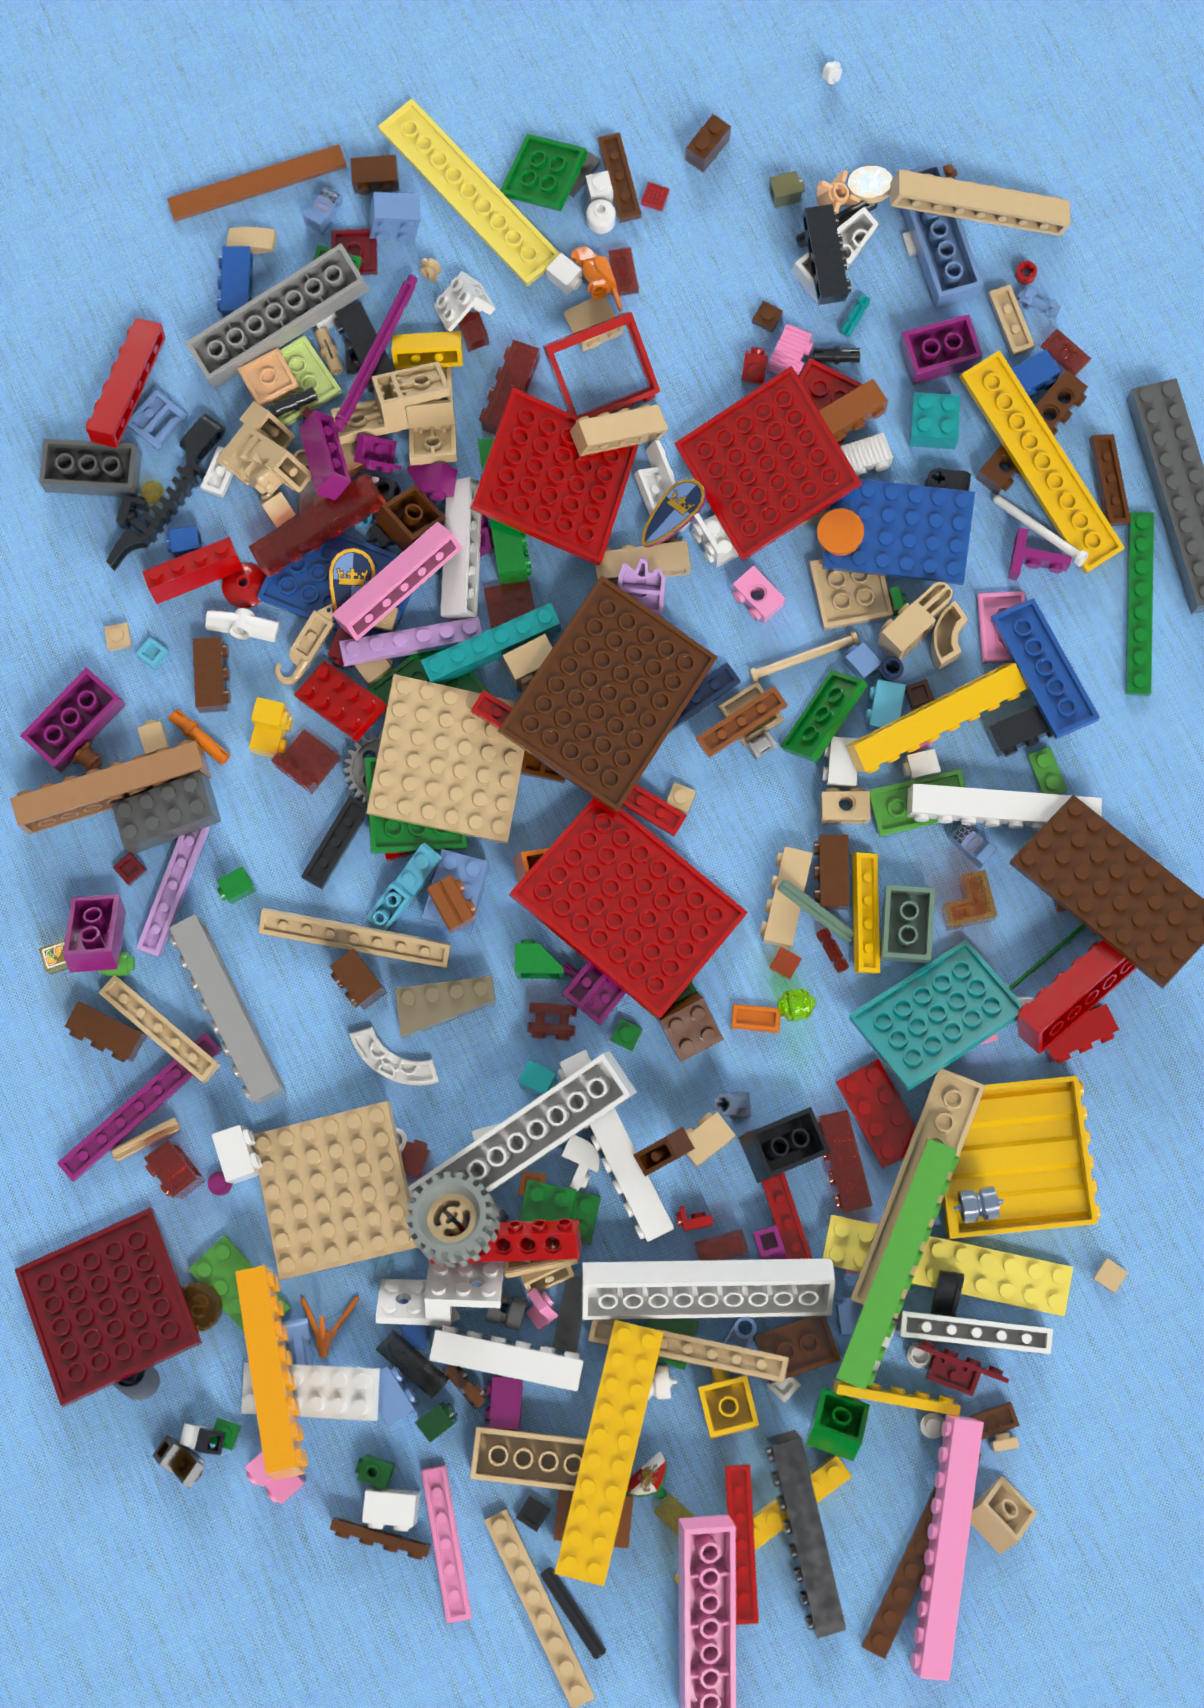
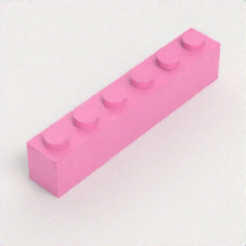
[332,521,462,641]

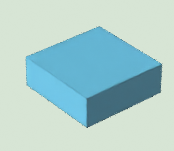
[135,637,169,670]

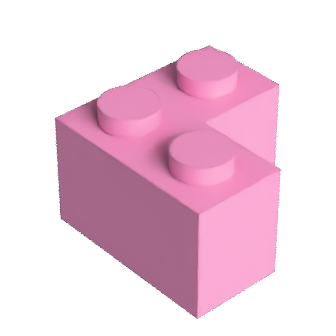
[245,1452,307,1504]

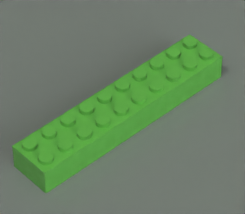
[836,1139,960,1390]

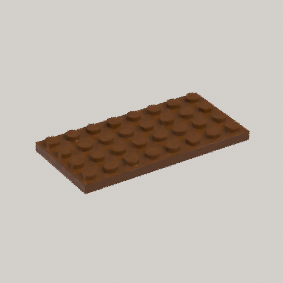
[1010,795,1204,989]

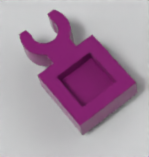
[479,514,495,557]

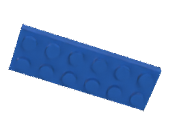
[991,598,1100,740]

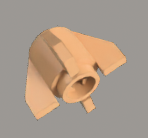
[817,170,860,213]

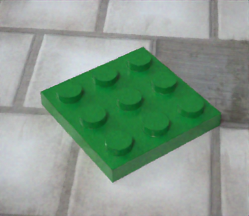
[500,134,588,212]

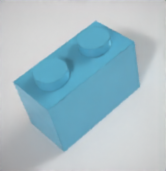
[864,680,906,731]

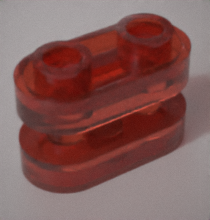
[527,1003,577,1041]

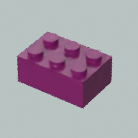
[899,314,983,385]
[63,894,126,973]

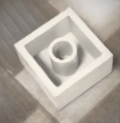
[211,1125,263,1184]
[362,1487,420,1531]

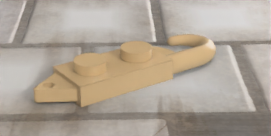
[275,604,336,685]

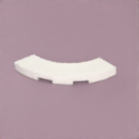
[349,1027,440,1086]

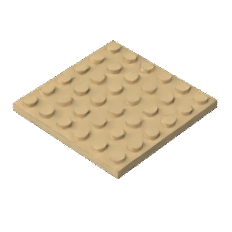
[366,674,525,844]
[253,1101,418,1280]

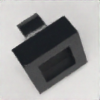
[368,523,396,550]

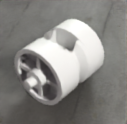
[648,1366,677,1400]

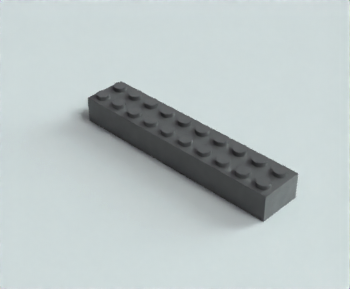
[1126,378,1204,615]

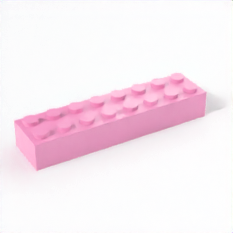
[678,1515,736,1708]

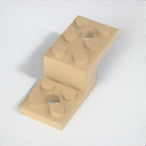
[331,361,450,444]
[406,367,457,465]

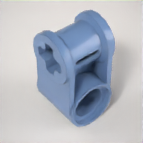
[721,1317,756,1349]

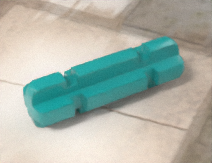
[840,294,871,337]

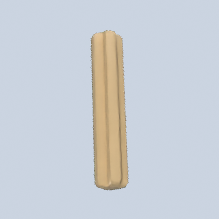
[111,1118,180,1161]

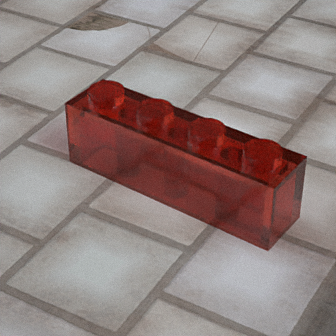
[479,340,540,434]
[817,1109,873,1214]

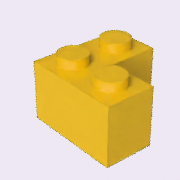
[249,697,293,759]

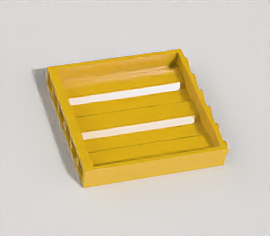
[928,1076,1101,1239]

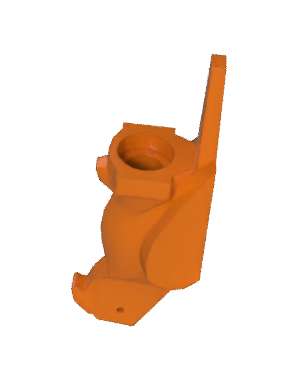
[571,245,622,312]

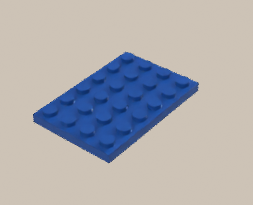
[822,479,975,585]
[257,515,413,637]

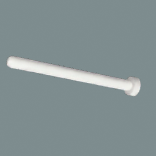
[993,495,1089,567]

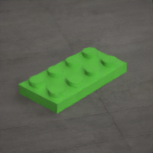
[868,769,966,837]
[188,1235,291,1332]

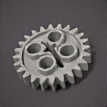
[343,731,382,804]

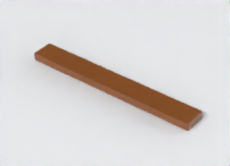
[167,144,347,222]

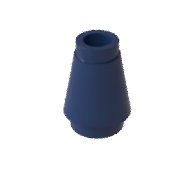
[880,657,904,681]

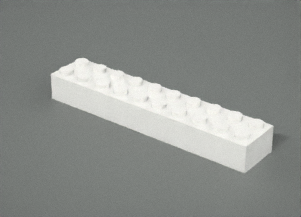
[408,1051,637,1223]
[582,1259,835,1320]

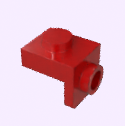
[741,347,769,384]

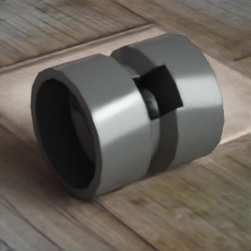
[486,1292,528,1331]

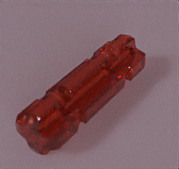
[816,928,849,973]

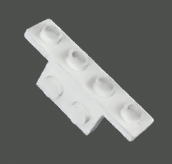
[634,440,691,533]

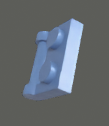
[127,390,188,451]

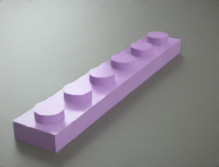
[339,617,482,666]
[136,826,211,958]

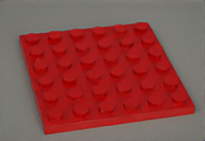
[674,366,863,561]
[470,387,639,566]

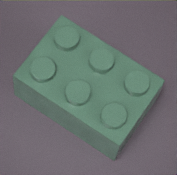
[880,885,935,964]

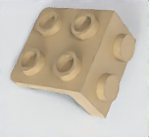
[564,297,624,352]

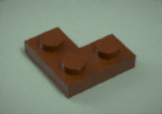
[444,1365,486,1411]

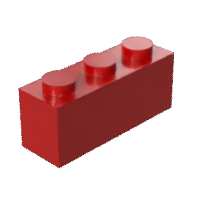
[1044,1004,1119,1064]

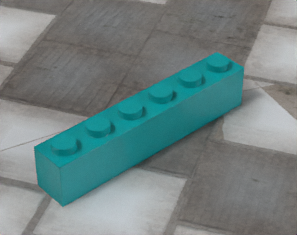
[421,603,561,685]

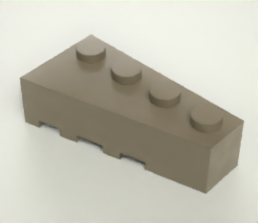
[395,976,496,1039]

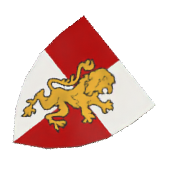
[627,1452,667,1499]

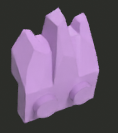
[618,557,666,615]

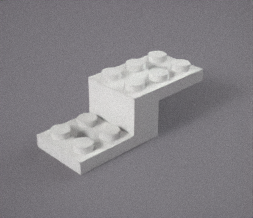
[376,1260,504,1326]

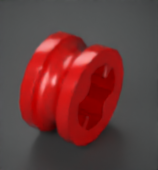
[1015,261,1037,285]

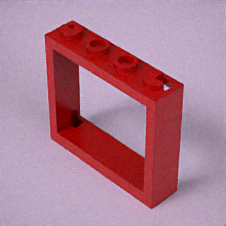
[542,312,661,418]

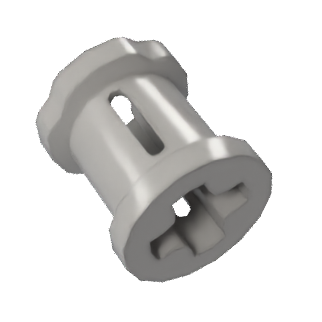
[746,730,777,760]

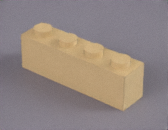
[570,404,668,456]
[595,539,691,584]
[759,847,813,949]

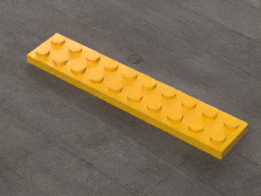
[959,350,1125,574]
[554,1320,664,1586]

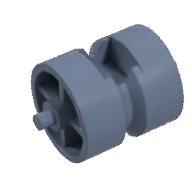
[954,1186,1004,1224]

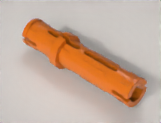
[168,708,231,766]

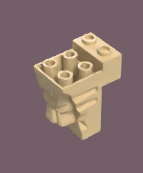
[216,401,312,494]

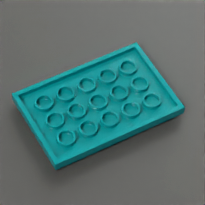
[849,939,1023,1091]

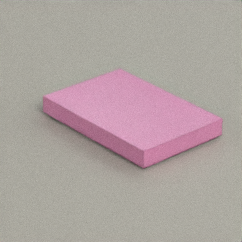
[977,591,1025,664]

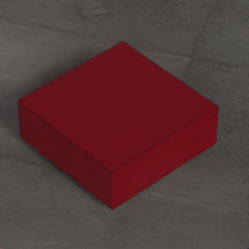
[112,852,147,886]

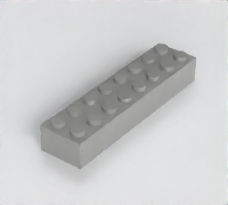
[185,243,370,388]
[169,914,287,1105]

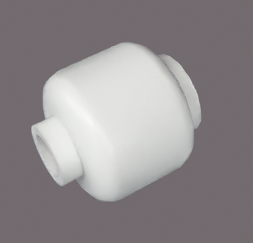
[586,199,616,234]

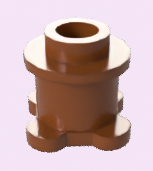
[71,741,103,772]

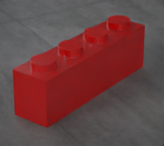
[142,536,244,604]

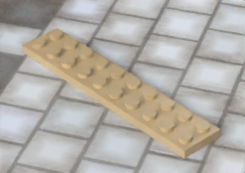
[850,1069,985,1319]

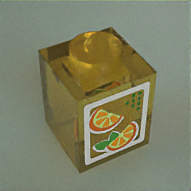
[39,940,68,975]

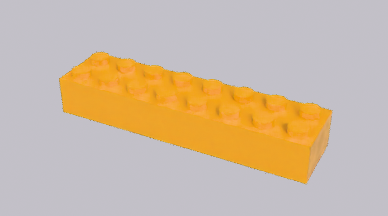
[235,1265,308,1480]

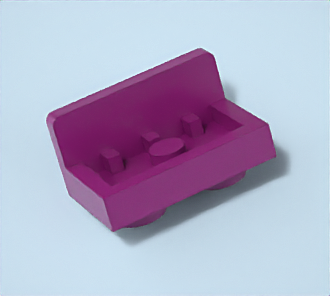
[354,434,402,474]

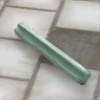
[777,880,854,942]

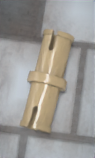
[314,327,344,375]

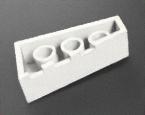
[791,207,879,306]

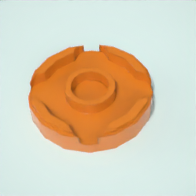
[817,508,864,556]

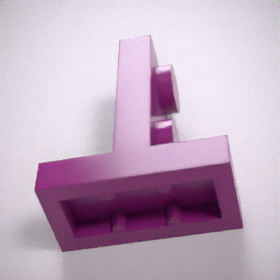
[1007,528,1072,581]

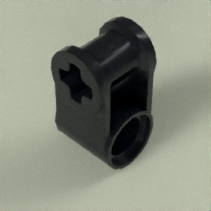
[924,468,971,491]

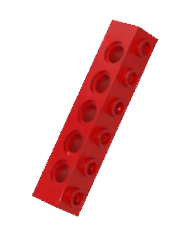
[431,1218,582,1264]

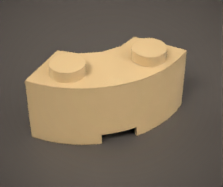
[930,600,968,671]

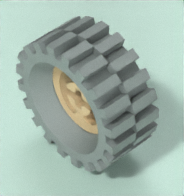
[405,1171,500,1267]

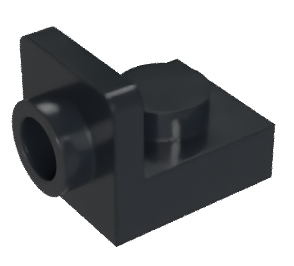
[116,494,150,529]

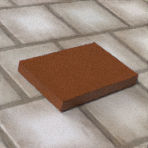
[553,1489,634,1548]

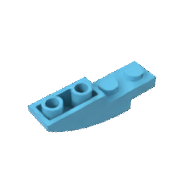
[366,843,443,931]

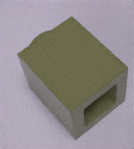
[769,171,805,208]

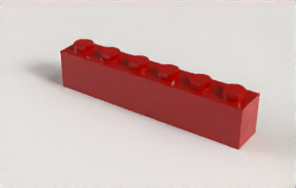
[86,318,166,448]

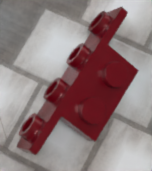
[911,1339,1009,1397]

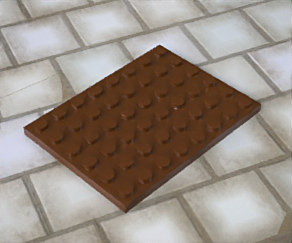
[497,575,718,813]

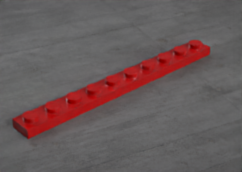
[470,690,687,837]

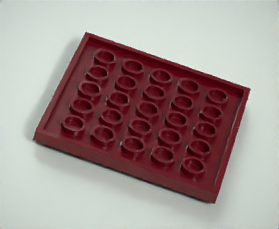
[14,1207,202,1407]

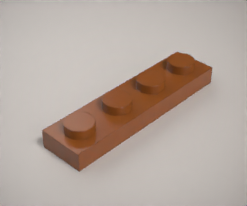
[696,686,788,759]

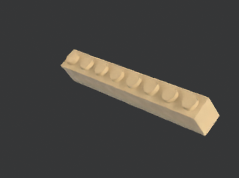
[890,170,1071,236]

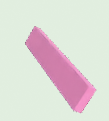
[421,1464,472,1623]

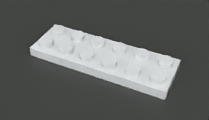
[241,1362,380,1421]

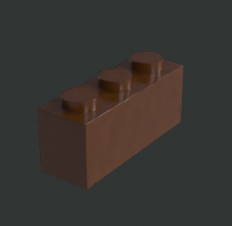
[193,637,231,713]
[813,835,850,910]
[64,1001,147,1063]

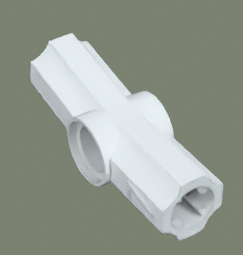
[205,608,279,642]

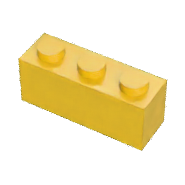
[391,331,463,370]

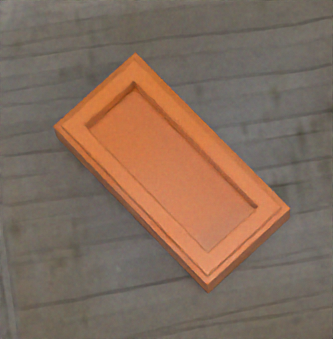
[731,1004,781,1033]

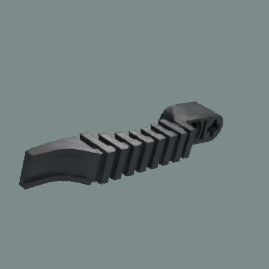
[106,413,226,571]

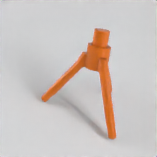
[300,1296,359,1357]

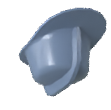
[113,1366,160,1400]

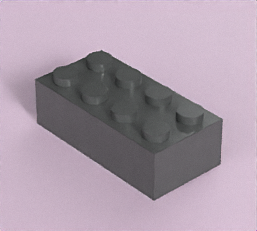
[39,439,142,497]
[111,771,222,854]

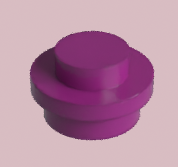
[208,1171,233,1196]

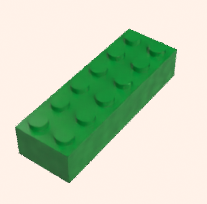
[478,437,532,587]

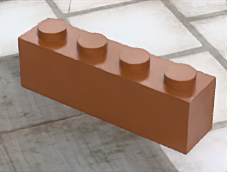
[820,379,888,442]

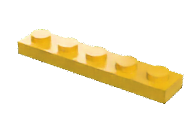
[852,852,880,974]
[832,1380,961,1416]

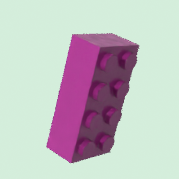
[20,667,126,773]

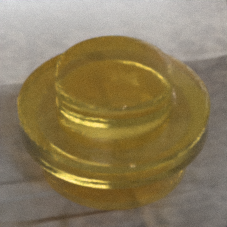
[141,481,165,504]

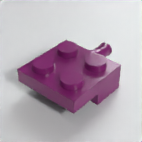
[562,962,626,1026]

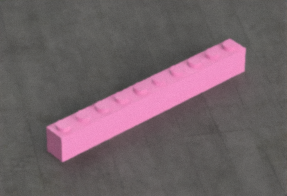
[910,1415,984,1681]

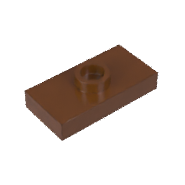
[967,1401,1020,1440]

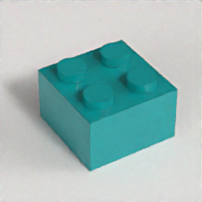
[908,392,961,449]

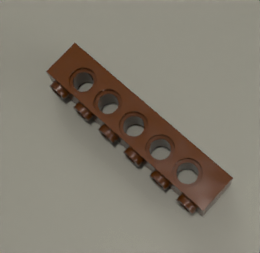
[976,370,1088,495]

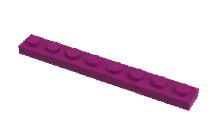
[57,1032,222,1182]

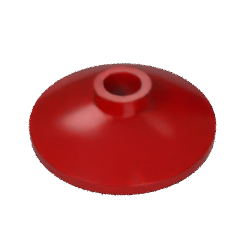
[222,563,266,608]

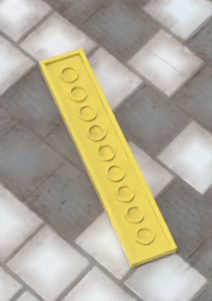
[378,99,560,287]
[822,1215,1073,1316]

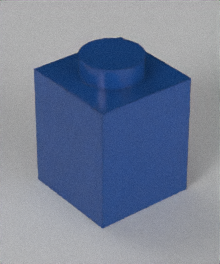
[166,526,202,558]

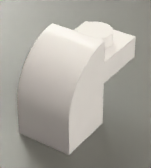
[562,1135,600,1192]

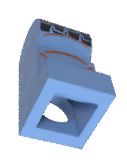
[303,187,343,235]
[949,824,997,869]

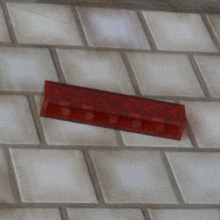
[248,472,387,577]

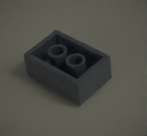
[738,1107,830,1183]

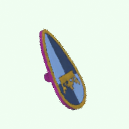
[641,479,706,548]
[328,548,375,630]

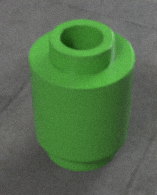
[99,951,135,976]

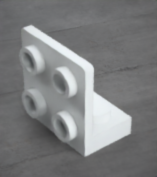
[433,271,496,332]
[691,513,739,568]

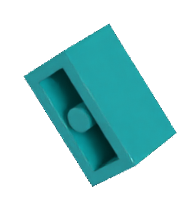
[519,1060,559,1096]

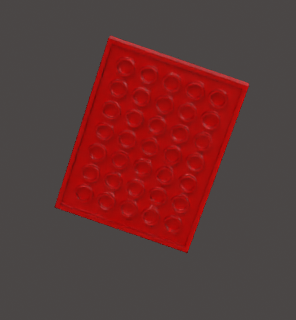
[509,798,748,1020]

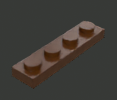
[598,132,641,223]
[1089,434,1131,526]
[330,1517,432,1560]

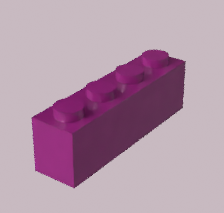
[299,410,351,501]

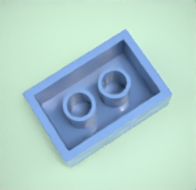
[422,849,490,935]

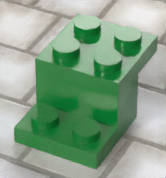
[519,1180,601,1246]

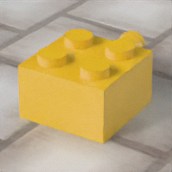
[698,1368,759,1440]

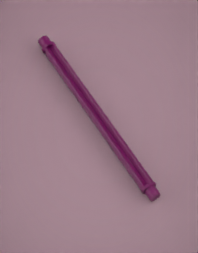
[333,274,418,432]

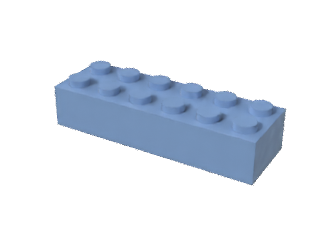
[901,161,983,308]

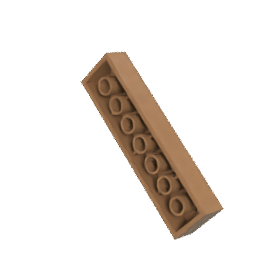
[10,740,212,834]

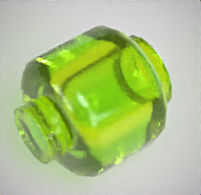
[778,988,816,1022]

